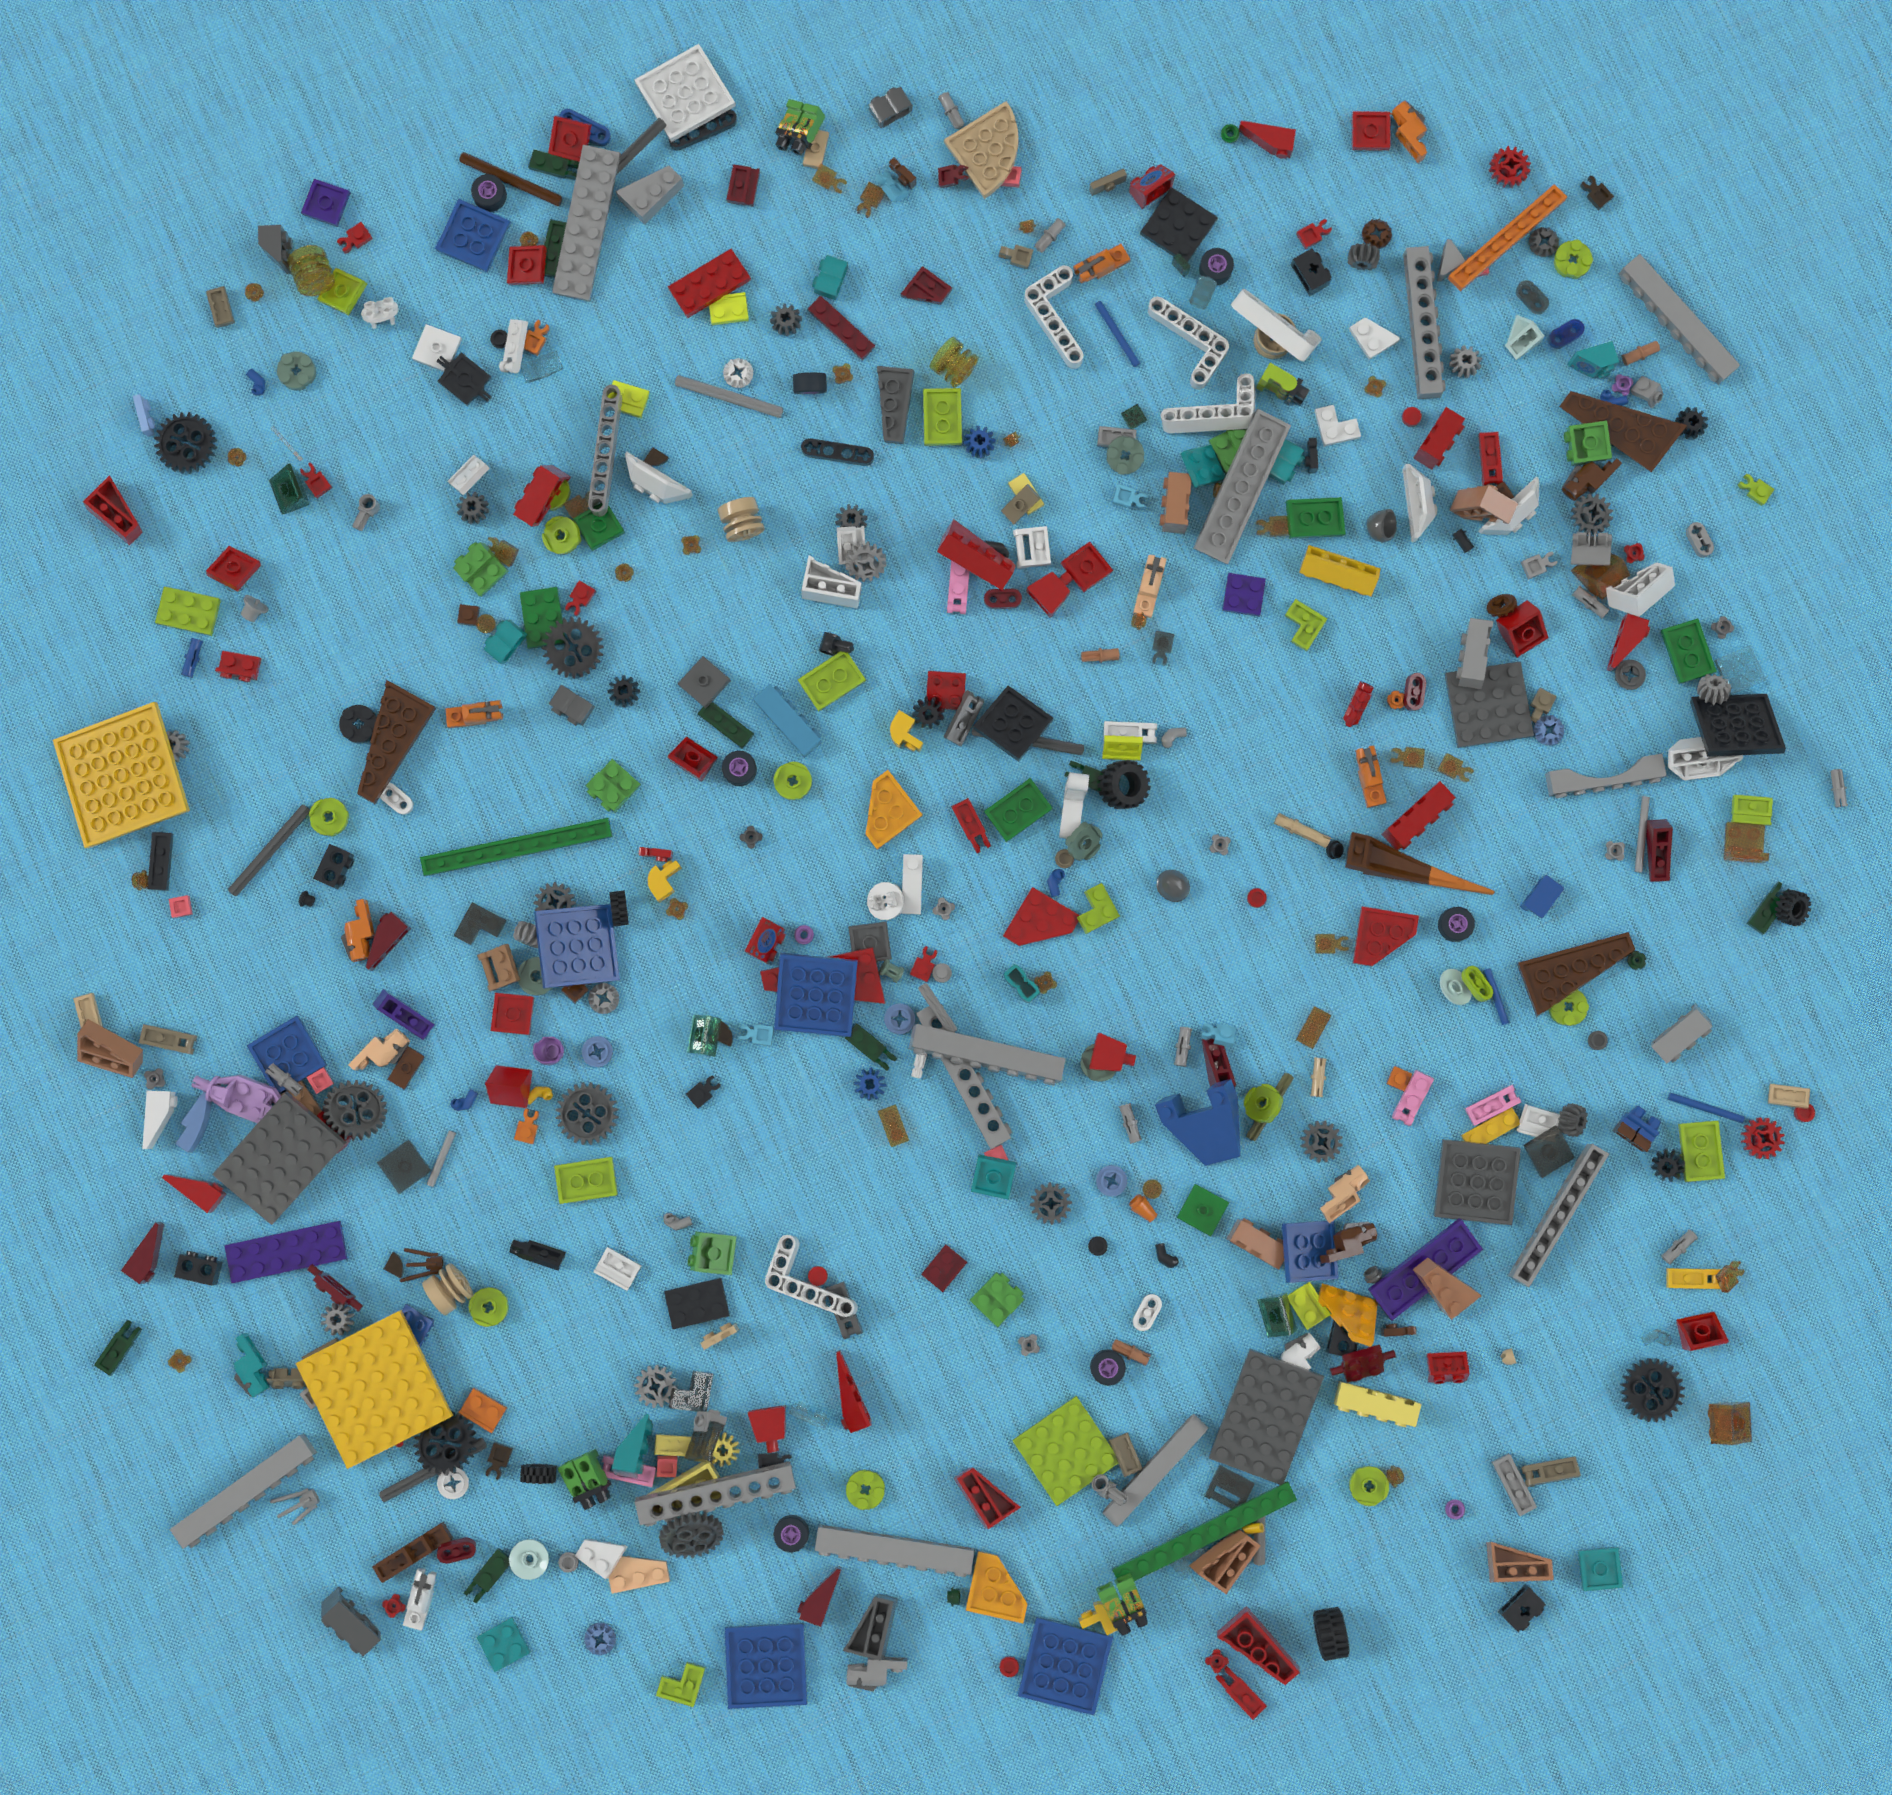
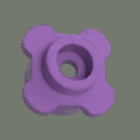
[1612,374,1633,396]

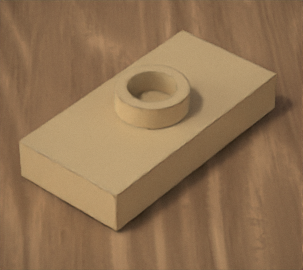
[803,130,829,170]
[73,993,103,1028]
[1768,1084,1810,1109]

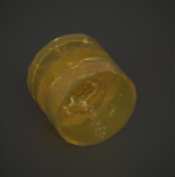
[287,245,335,296]
[929,337,979,388]

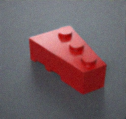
[513,465,571,527]
[83,475,143,546]

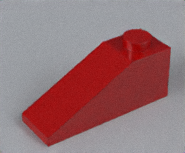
[1239,120,1296,159]
[1607,613,1650,671]
[162,1174,227,1213]

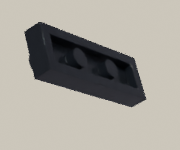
[147,832,173,891]

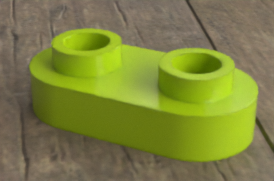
[1461,966,1493,1002]

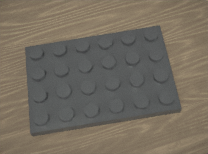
[212,1091,346,1225]
[1209,1348,1324,1485]

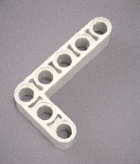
[1024,266,1083,369]
[1231,289,1322,362]
[1148,297,1229,390]
[1161,374,1256,433]
[1059,772,1089,839]
[765,1235,858,1317]

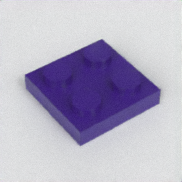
[301,179,350,227]
[1222,573,1266,617]

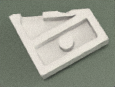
[1349,317,1400,360]
[575,1539,627,1579]

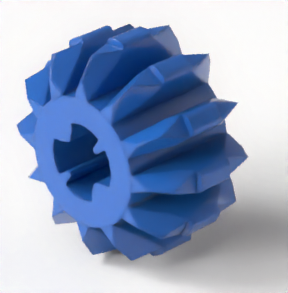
[964,425,996,459]
[853,1068,886,1101]

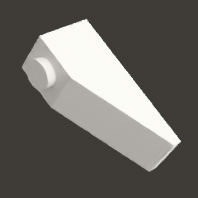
[902,854,923,915]
[142,1091,178,1149]

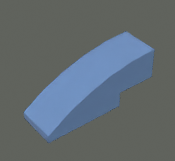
[175,1091,212,1153]

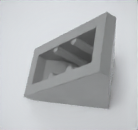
[1437,239,1465,281]

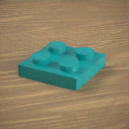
[1180,445,1225,488]
[971,1154,1017,1200]
[1578,1547,1623,1591]
[477,1617,531,1672]

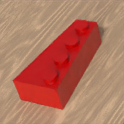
[937,519,1016,590]
[1381,781,1456,850]
[1217,1606,1300,1685]

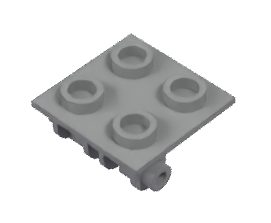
[1571,532,1612,565]

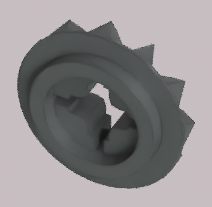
[1529,227,1559,257]
[1614,660,1646,690]

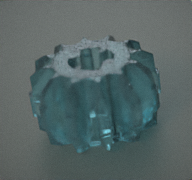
[1190,275,1217,309]

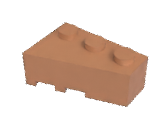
[1159,472,1191,534]
[1450,485,1518,524]
[77,1019,143,1078]
[1226,1218,1284,1269]
[1413,1258,1482,1320]
[1189,1529,1261,1594]
[1486,1542,1554,1583]

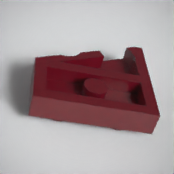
[901,266,952,305]

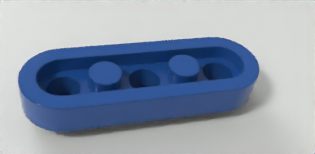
[559,109,611,146]

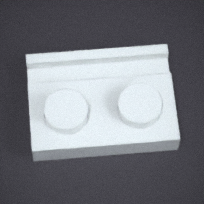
[447,455,490,495]
[837,526,865,565]
[1516,1104,1560,1142]
[594,1247,642,1291]

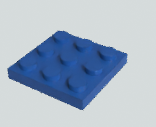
[435,199,511,273]
[247,1016,327,1094]
[1282,1221,1339,1283]

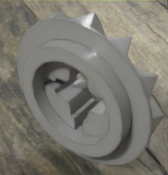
[588,983,619,1014]

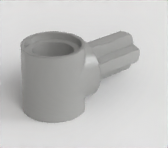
[353,494,380,531]
[1092,1474,1128,1505]

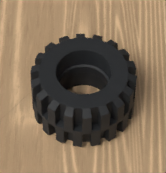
[1097,760,1151,809]
[1313,1607,1350,1661]

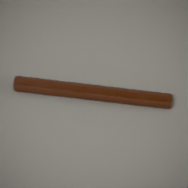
[459,152,563,206]

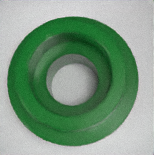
[1221,124,1240,143]

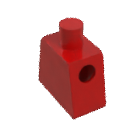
[1026,571,1073,618]
[1089,1033,1136,1072]
[748,1405,786,1453]

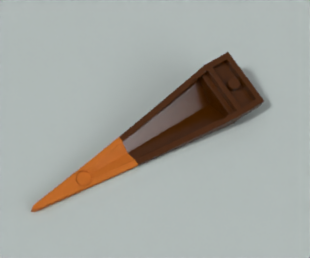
[1345,832,1495,895]

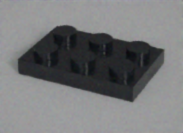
[664,1278,730,1330]

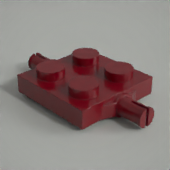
[307,1264,364,1312]
[1330,1344,1396,1383]

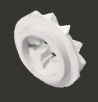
[723,357,753,388]
[437,1468,469,1499]

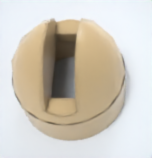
[1501,1348,1516,1365]

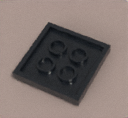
[1140,187,1218,265]
[973,685,1053,762]

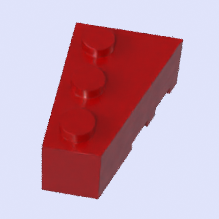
[1413,407,1465,470]
[954,1467,1021,1529]

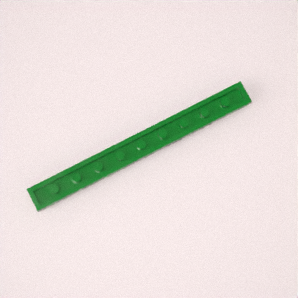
[420,818,613,876]
[1112,1481,1297,1581]

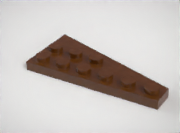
[1559,391,1687,472]
[357,680,436,805]
[1517,932,1635,1018]

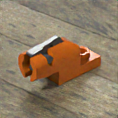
[1391,101,1427,163]
[1073,244,1130,283]
[445,700,503,728]
[1355,746,1387,808]
[341,899,375,962]

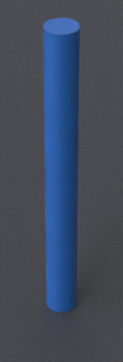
[1095,301,1140,367]
[1668,1092,1745,1123]

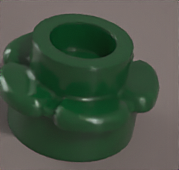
[1627,951,1646,970]
[947,1587,960,1607]

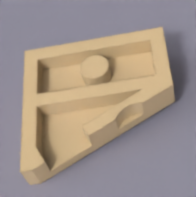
[700,1322,740,1350]

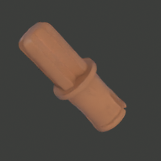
[1622,341,1660,366]
[1081,648,1119,663]
[1111,1340,1151,1366]

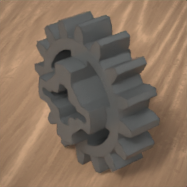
[1571,493,1613,536]
[534,882,576,911]
[1300,1121,1343,1163]
[1030,1182,1072,1225]

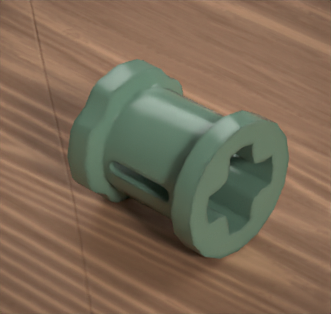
[879,959,904,983]

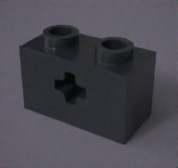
[1291,248,1331,297]
[1498,1584,1546,1632]

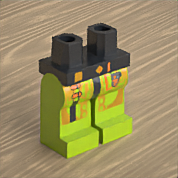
[1256,362,1310,406]

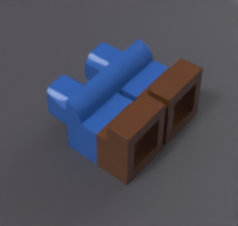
[1612,1106,1661,1152]

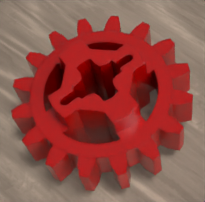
[1489,146,1531,188]
[1741,1117,1785,1159]

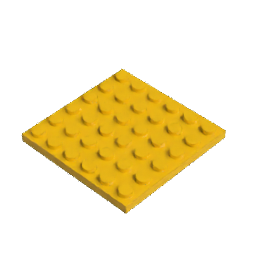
[53,702,190,848]
[295,1310,453,1469]

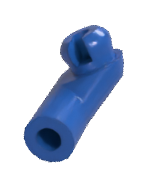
[246,369,265,396]
[1600,390,1628,406]
[1047,869,1065,897]
[450,1089,479,1111]

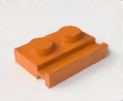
[458,1388,507,1433]

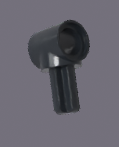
[818,632,854,656]

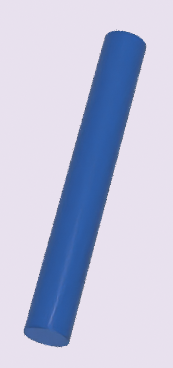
[1483,968,1509,1025]

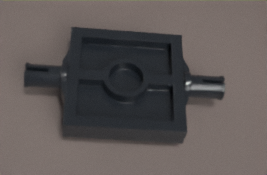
[437,352,492,406]

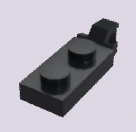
[510,1239,566,1271]

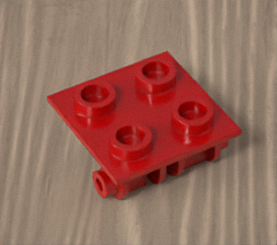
[927,671,966,710]

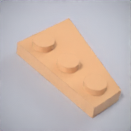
[609,1556,670,1594]

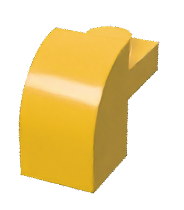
[890,710,923,752]
[648,860,682,903]
[1078,1601,1118,1635]

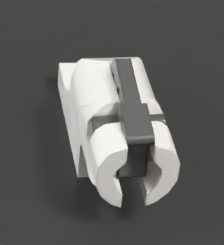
[1279,1333,1321,1370]
[403,1568,437,1631]

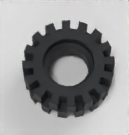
[1775,889,1811,926]
[609,890,629,927]
[520,1464,557,1484]

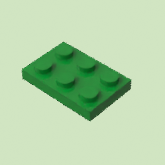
[1286,497,1346,539]
[519,587,565,649]
[1660,618,1717,684]
[984,778,1053,843]

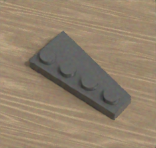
[877,366,915,444]

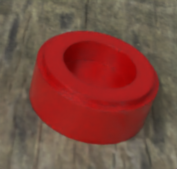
[1402,407,1422,427]
[1247,888,1267,908]
[1794,1104,1815,1122]
[808,1266,828,1286]
[999,1656,1019,1677]

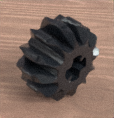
[1675,407,1708,439]
[607,675,641,708]
[912,696,945,729]
[1651,1148,1685,1182]

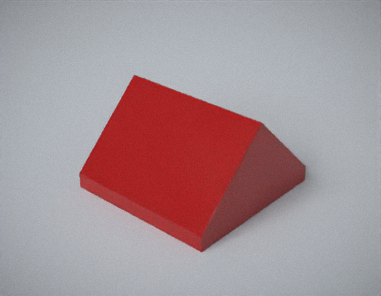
[668,737,718,782]
[485,1065,533,1108]
[1676,1312,1729,1351]

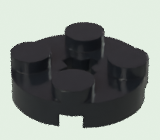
[339,705,377,744]

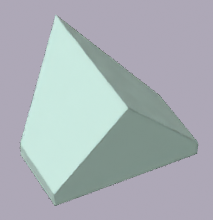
[1505,315,1545,360]

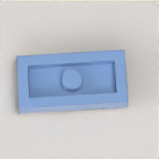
[133,394,155,437]

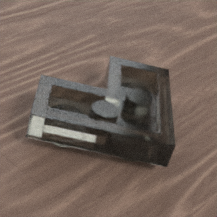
[454,902,507,945]
[669,1370,713,1412]

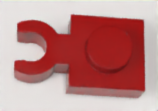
[1296,219,1332,250]
[337,222,373,254]
[300,463,332,499]
[565,580,596,617]
[638,847,673,862]
[910,946,937,982]

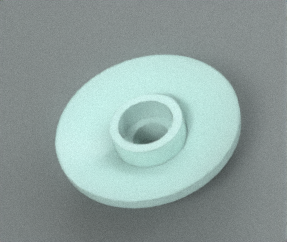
[1440,969,1472,1005]
[509,1539,549,1580]

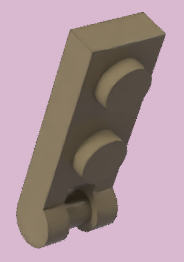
[139,1024,197,1055]
[1521,1456,1581,1487]

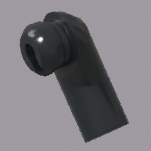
[985,540,1009,558]
[1155,1243,1179,1268]

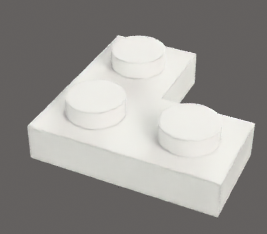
[1315,405,1361,447]

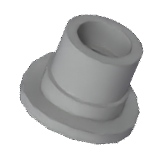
[241,595,269,622]

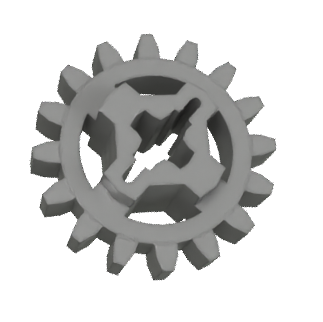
[845,542,886,582]
[634,1365,677,1408]

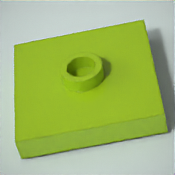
[317,268,367,316]

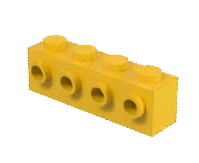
[1299,545,1381,596]

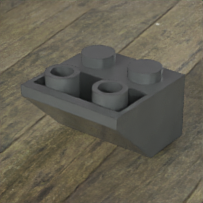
[258,225,293,274]

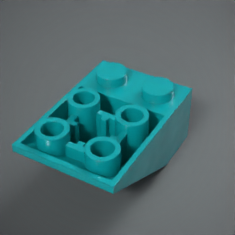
[612,1414,653,1479]

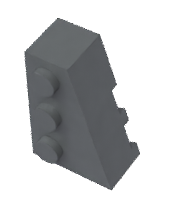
[321,1587,381,1657]
[843,1594,898,1661]

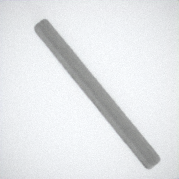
[675,375,783,418]

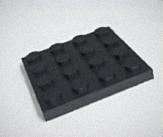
[1690,694,1786,757]

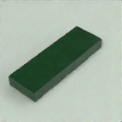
[544,219,567,278]
[698,702,754,749]

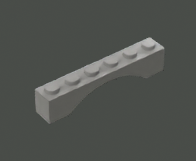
[1545,754,1666,799]

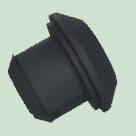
[298,890,315,907]

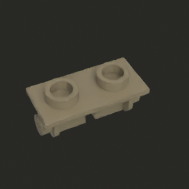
[266,1368,307,1389]

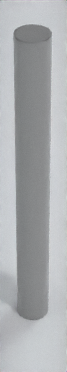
[1634,796,1650,873]

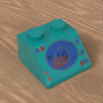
[1568,341,1619,379]

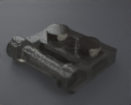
[685,1421,725,1464]
[1204,1464,1255,1509]

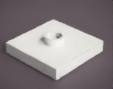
[412,324,462,372]

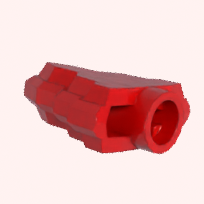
[1343,681,1374,727]

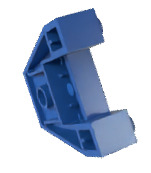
[1155,1079,1241,1166]

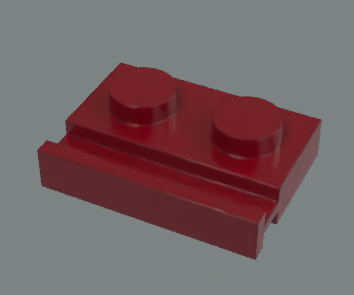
[726,164,760,207]
[921,1244,967,1292]

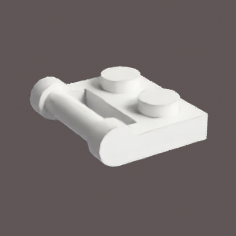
[1013,526,1051,569]

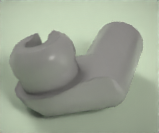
[1161,727,1187,748]
[663,1213,693,1231]

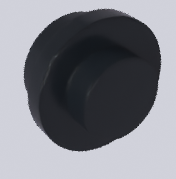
[490,330,508,349]
[1326,840,1344,859]
[1088,1236,1108,1256]

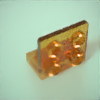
[1724,822,1769,863]

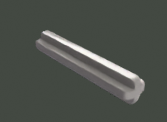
[918,983,957,1032]
[1254,1516,1265,1565]

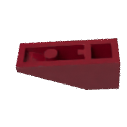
[1646,819,1673,882]
[366,912,412,971]
[1202,1038,1236,1088]
[121,1222,164,1284]
[797,1566,842,1627]

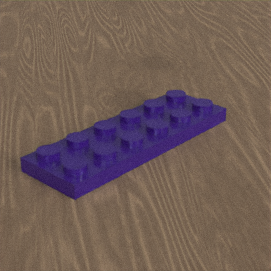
[1368,1218,1483,1321]
[224,1221,348,1284]

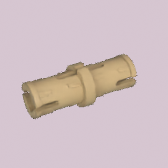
[1310,1058,1327,1097]

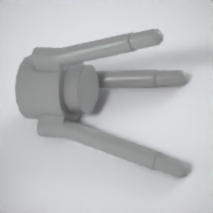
[270,1488,320,1525]

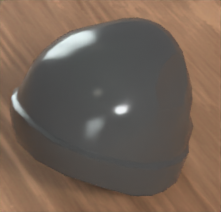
[1366,509,1397,543]
[1156,870,1190,902]

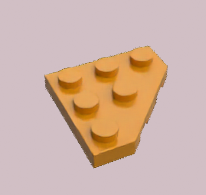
[865,770,923,850]
[1318,1283,1378,1347]
[966,1551,1027,1623]

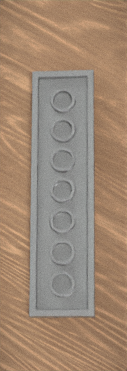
[552,145,621,302]
[1193,409,1291,564]

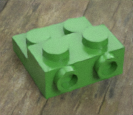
[1564,421,1612,466]
[1208,429,1247,475]
[453,542,509,597]
[585,759,641,813]
[687,1231,737,1275]
[970,1272,1025,1327]

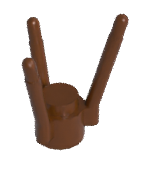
[399,1248,443,1282]

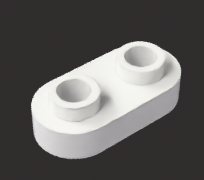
[380,783,414,815]
[1133,1294,1162,1331]

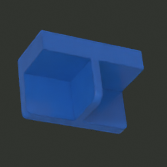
[1520,875,1564,918]

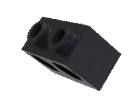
[313,844,354,890]
[174,1251,223,1286]
[1326,1319,1358,1356]

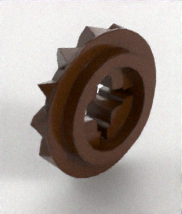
[1362,219,1392,249]
[1487,594,1517,618]

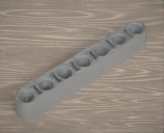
[588,384,622,517]
[1102,1414,1208,1527]

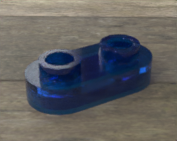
[1548,319,1585,349]

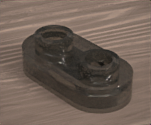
[1516,280,1549,314]

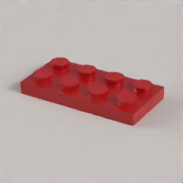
[667,248,751,319]

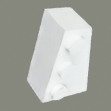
[802,556,861,609]
[1606,562,1675,617]

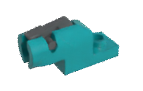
[233,1333,270,1398]

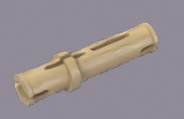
[1274,813,1331,848]

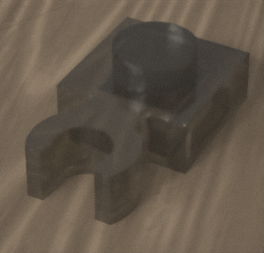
[1152,630,1175,666]

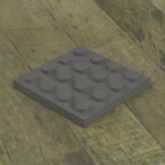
[1444,661,1534,748]
[1433,1139,1521,1225]

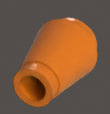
[1129,1194,1158,1222]

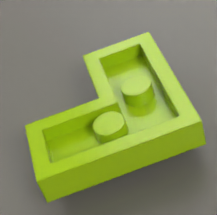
[1285,599,1327,652]
[1077,883,1120,934]
[656,1662,706,1708]

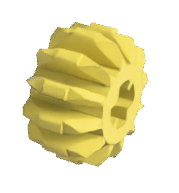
[706,1432,740,1467]

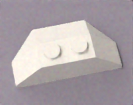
[625,452,693,504]
[1402,464,1437,542]
[1478,477,1539,535]
[1668,737,1743,780]

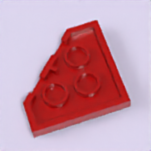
[1003,887,1080,946]
[1352,906,1419,967]

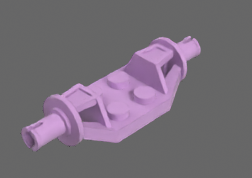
[192,1075,281,1124]

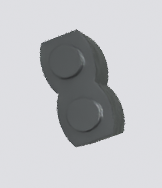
[869,87,912,128]
[549,685,595,726]

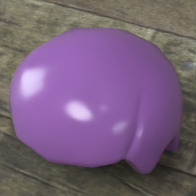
[533,1037,564,1066]

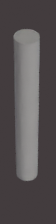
[427,1130,456,1187]

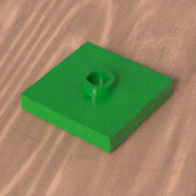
[573,503,625,551]
[1176,1184,1229,1237]

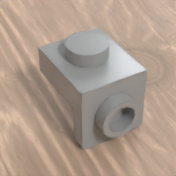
[1631,376,1663,408]
[693,1410,727,1432]

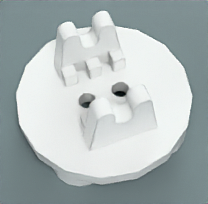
[361,297,399,329]
[867,882,904,920]

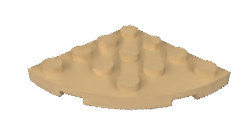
[944,101,1019,199]

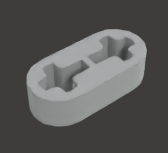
[1686,522,1714,558]

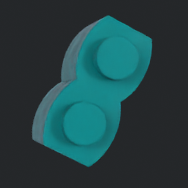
[812,255,848,301]
[1268,439,1305,485]
[484,620,527,664]
[1003,964,1040,1003]

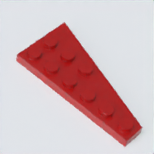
[760,947,886,1004]

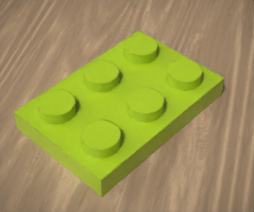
[923,388,962,446]
[155,586,221,636]
[797,652,866,712]
[1678,1120,1725,1182]
[554,1157,618,1204]

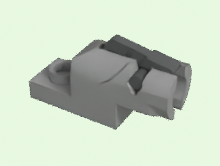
[846,1657,907,1692]

